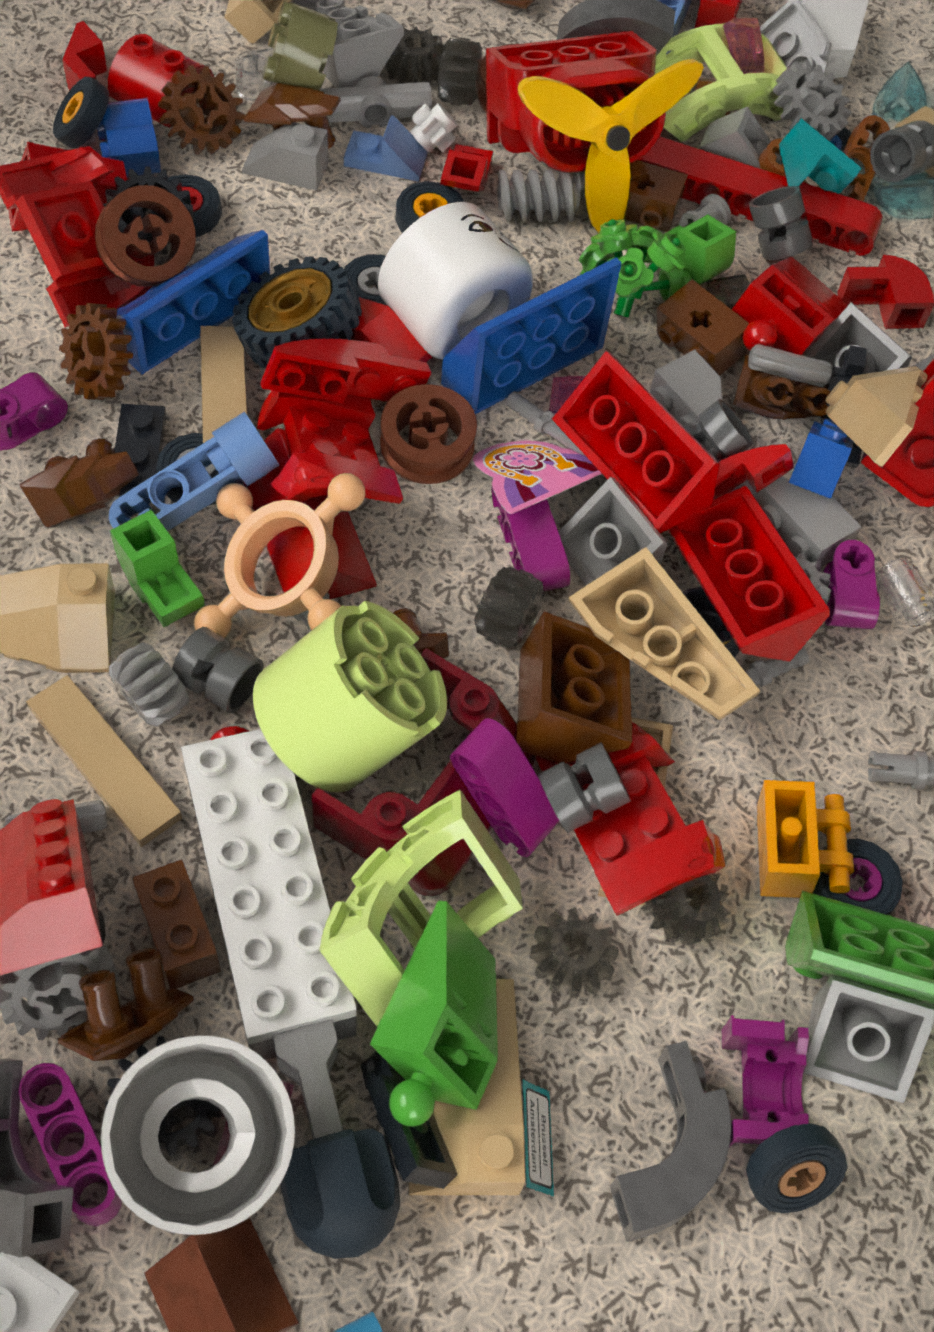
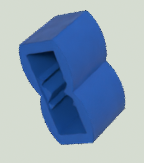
[97,98,161,177]

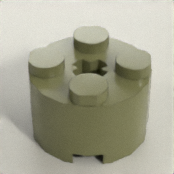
[262,0,338,91]

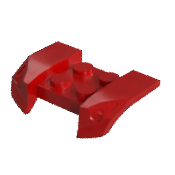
[0,146,155,328]
[256,391,404,504]
[535,722,725,916]

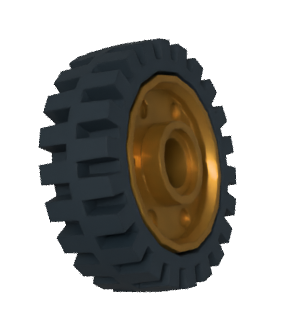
[232,256,362,369]

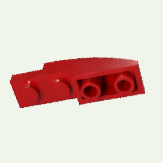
[260,339,432,403]

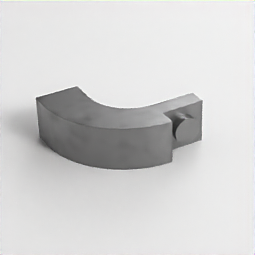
[557,0,675,56]
[610,1041,731,1242]
[0,1058,73,1258]

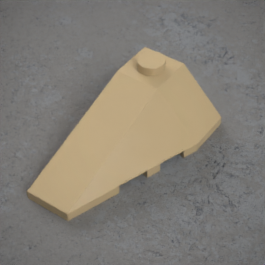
[825,366,928,467]
[568,547,760,720]
[0,563,115,673]
[409,979,525,1195]

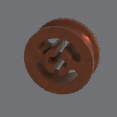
[95,185,196,286]
[380,384,477,484]

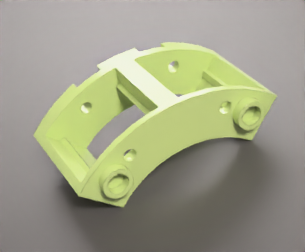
[655,24,787,142]
[319,790,523,1026]

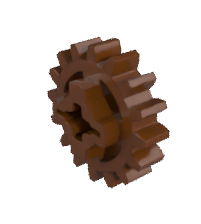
[158,65,245,155]
[59,303,133,400]

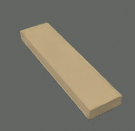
[200,326,247,443]
[26,675,182,847]

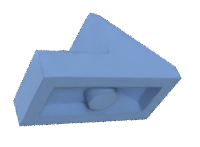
[344,115,428,182]

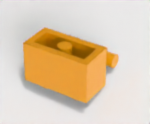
[757,780,854,898]

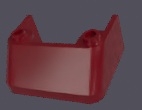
[312,648,535,896]

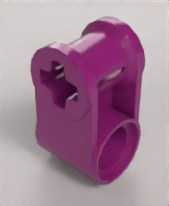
[0,372,68,450]
[823,540,880,630]

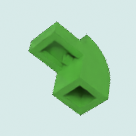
[664,215,736,285]
[110,510,205,627]

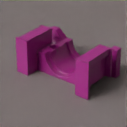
[721,1015,809,1148]

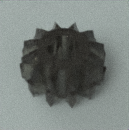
[385,26,447,84]
[438,37,483,107]
[474,567,544,648]
[641,873,730,946]
[529,907,619,1000]

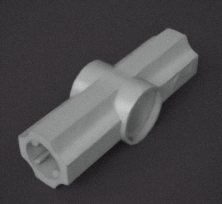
[320,76,432,128]

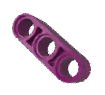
[491,486,571,595]
[450,718,560,857]
[18,1063,122,1226]

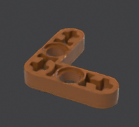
[759,115,890,201]

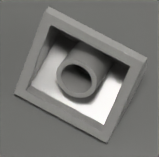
[804,303,912,385]
[558,477,668,585]
[804,975,934,1103]

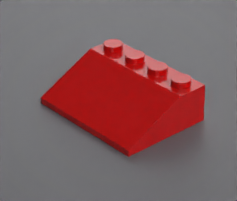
[0,799,103,976]

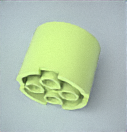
[253,601,447,792]

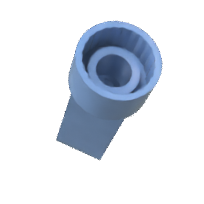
[109,411,280,531]

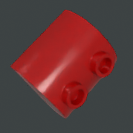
[107,34,215,128]

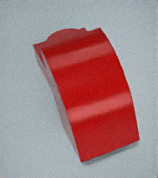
[837,255,934,329]

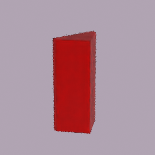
[552,351,720,534]
[243,428,377,600]
[668,485,830,662]

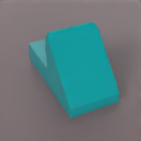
[779,118,862,194]

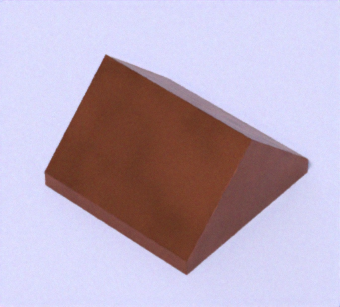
[144,1217,299,1332]

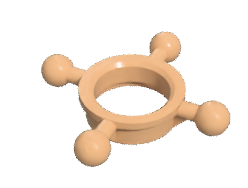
[194,473,365,637]

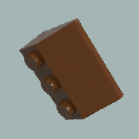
[516,611,632,763]

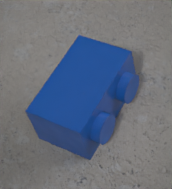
[788,418,854,499]

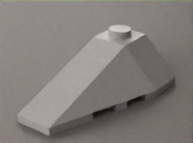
[290,0,404,88]

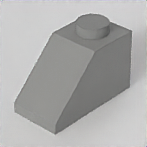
[700,106,782,169]
[242,122,328,191]

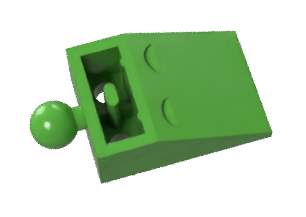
[370,900,498,1127]

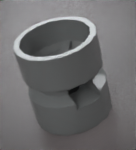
[870,121,934,182]
[749,186,813,260]
[684,399,754,462]
[172,627,264,713]
[538,742,631,833]

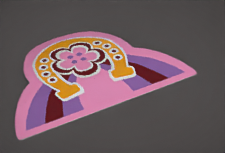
[473,440,602,514]

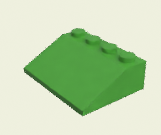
[785,891,934,1005]

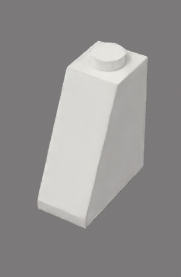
[801,0,869,79]

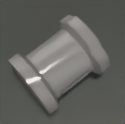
[679,194,731,228]

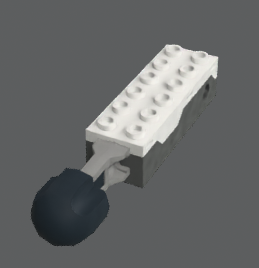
[181,726,400,1259]

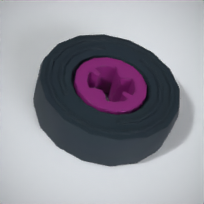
[813,838,903,916]

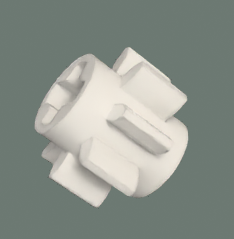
[410,103,458,153]

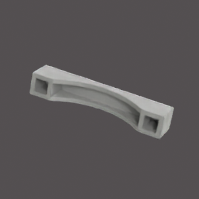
[650,350,861,567]

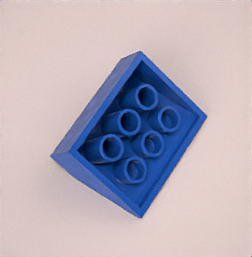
[441,257,622,414]

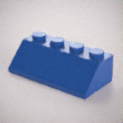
[117,229,270,375]

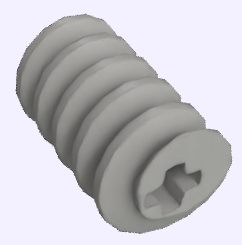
[497,170,581,222]

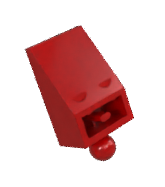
[732,256,848,356]

